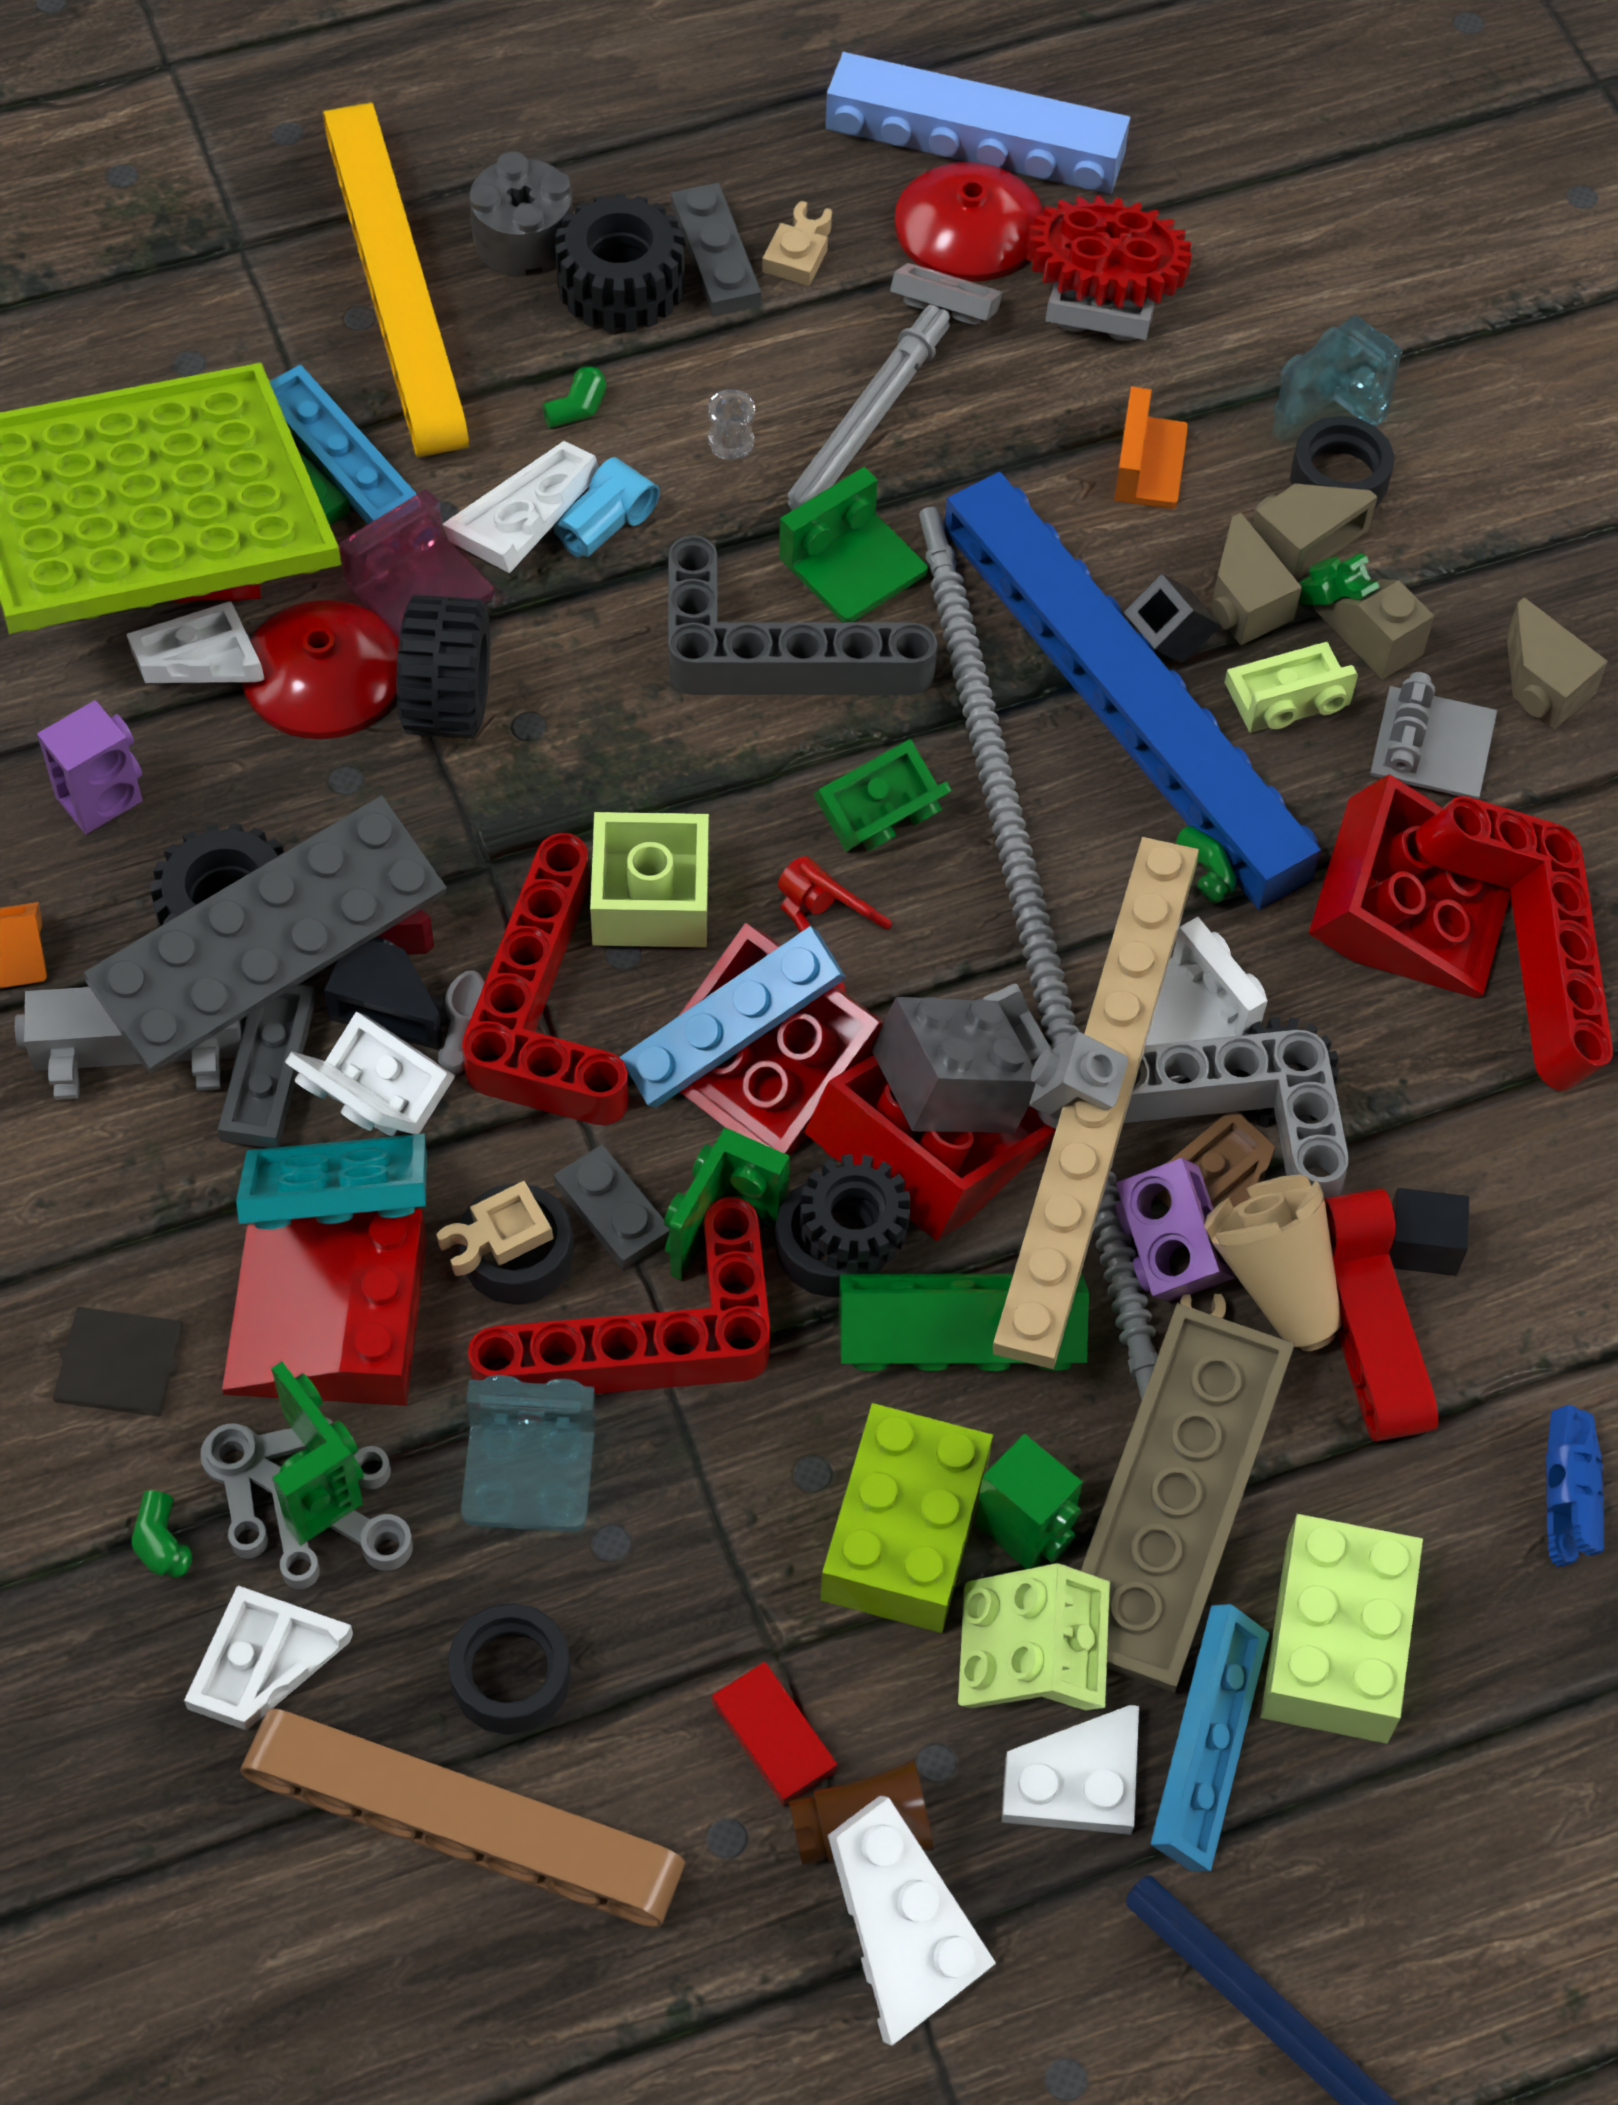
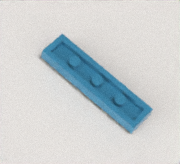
[269,364,420,535]
[620,926,846,1108]
[1151,1604,1269,1872]

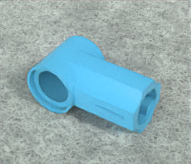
[554,457,660,558]

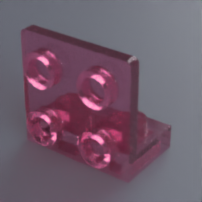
[339,489,494,638]

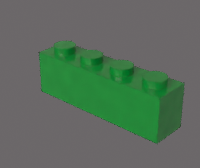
[839,1274,1089,1371]

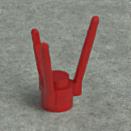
[778,856,892,992]

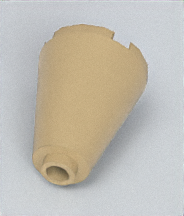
[1204,1175,1342,1351]

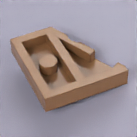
[1156,1111,1275,1209]

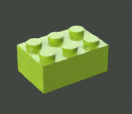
[820,1403,993,1633]

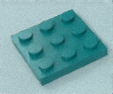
[236,1134,427,1230]

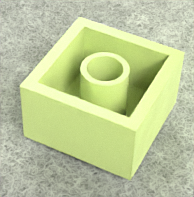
[590,812,709,947]

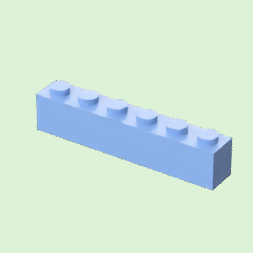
[825,52,1130,194]

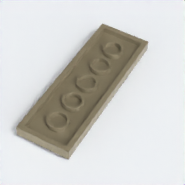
[1081,1303,1295,1693]

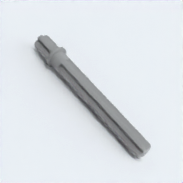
[788,304,950,510]

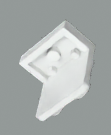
[1146,917,1268,1083]
[285,1012,455,1136]

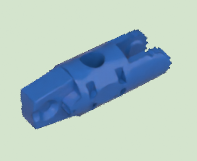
[1545,1405,1605,1567]

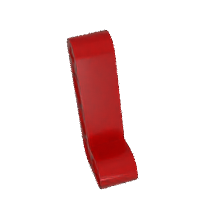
[1324,1188,1438,1442]

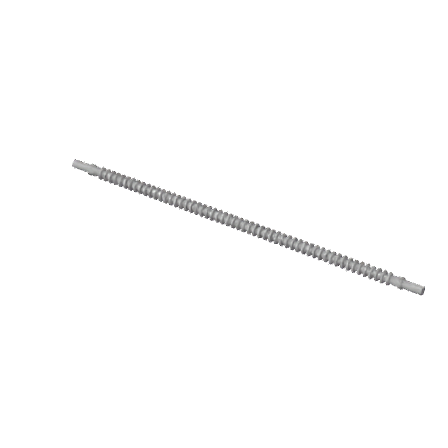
[919,507,1158,1401]

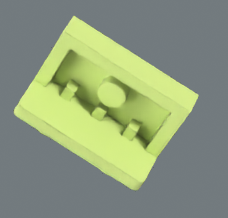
[1224,642,1358,733]

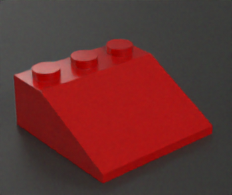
[1308,774,1510,998]
[679,923,884,1156]
[804,1055,1056,1241]
[222,1209,427,1406]

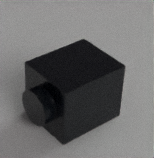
[1124,574,1221,664]
[1389,1188,1469,1276]

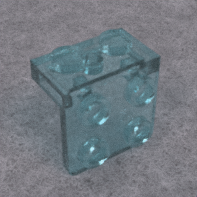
[1272,314,1403,441]
[461,1375,596,1532]

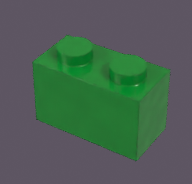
[974,1433,1083,1569]

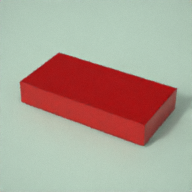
[711,1662,838,1807]

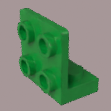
[779,467,928,622]
[664,1127,790,1281]
[271,1361,364,1546]

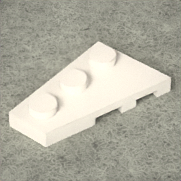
[442,441,599,573]
[828,1795,996,2046]

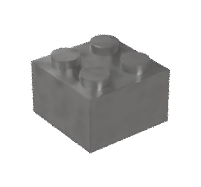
[871,997,1036,1133]

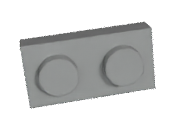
[890,263,1003,324]
[1045,282,1155,341]

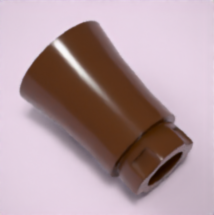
[789,1759,934,1865]

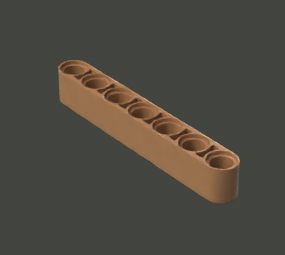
[240,1709,686,1928]

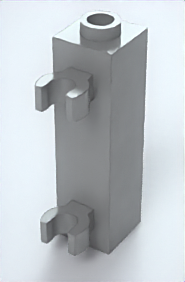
[15,987,245,1100]

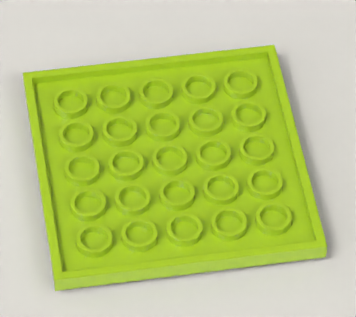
[0,363,341,634]

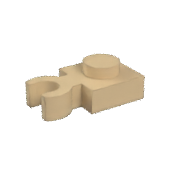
[762,201,832,286]
[436,1181,553,1276]

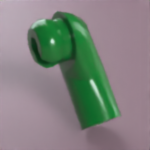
[542,367,606,428]
[1176,826,1237,903]
[132,1490,192,1578]

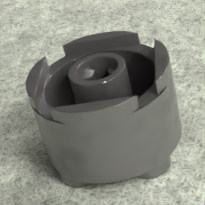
[469,152,573,276]

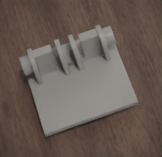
[1370,672,1497,800]

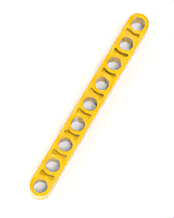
[323,102,469,458]

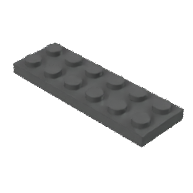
[84,795,447,1075]

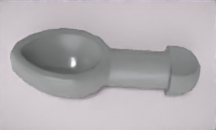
[438,970,485,1075]

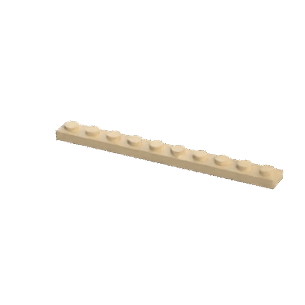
[993,837,1199,1369]

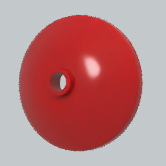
[894,162,1043,282]
[242,600,399,739]

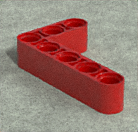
[1415,796,1613,1091]
[462,833,629,1126]
[468,1197,770,1402]

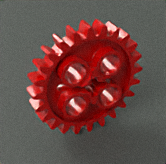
[1026,195,1192,308]

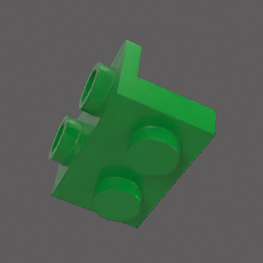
[813,738,952,852]

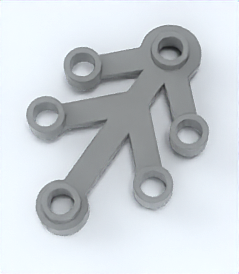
[200,1417,413,1589]

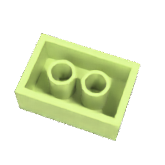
[1261,1514,1423,1744]

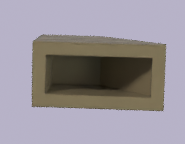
[1253,484,1377,580]
[1211,513,1302,645]
[1313,578,1434,680]
[1507,597,1608,730]

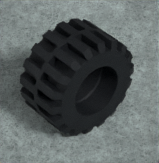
[555,194,684,332]
[397,595,490,739]
[151,823,284,927]

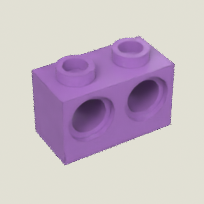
[37,700,143,835]
[1115,1158,1236,1302]

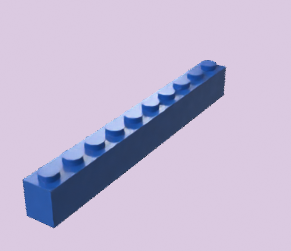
[944,471,1321,910]

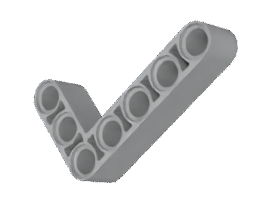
[1036,1030,1348,1198]

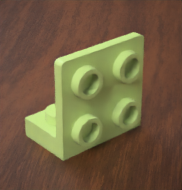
[958,1563,1110,1711]

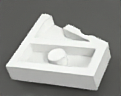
[127,601,264,683]
[184,1585,353,1730]
[1002,1705,1139,1834]

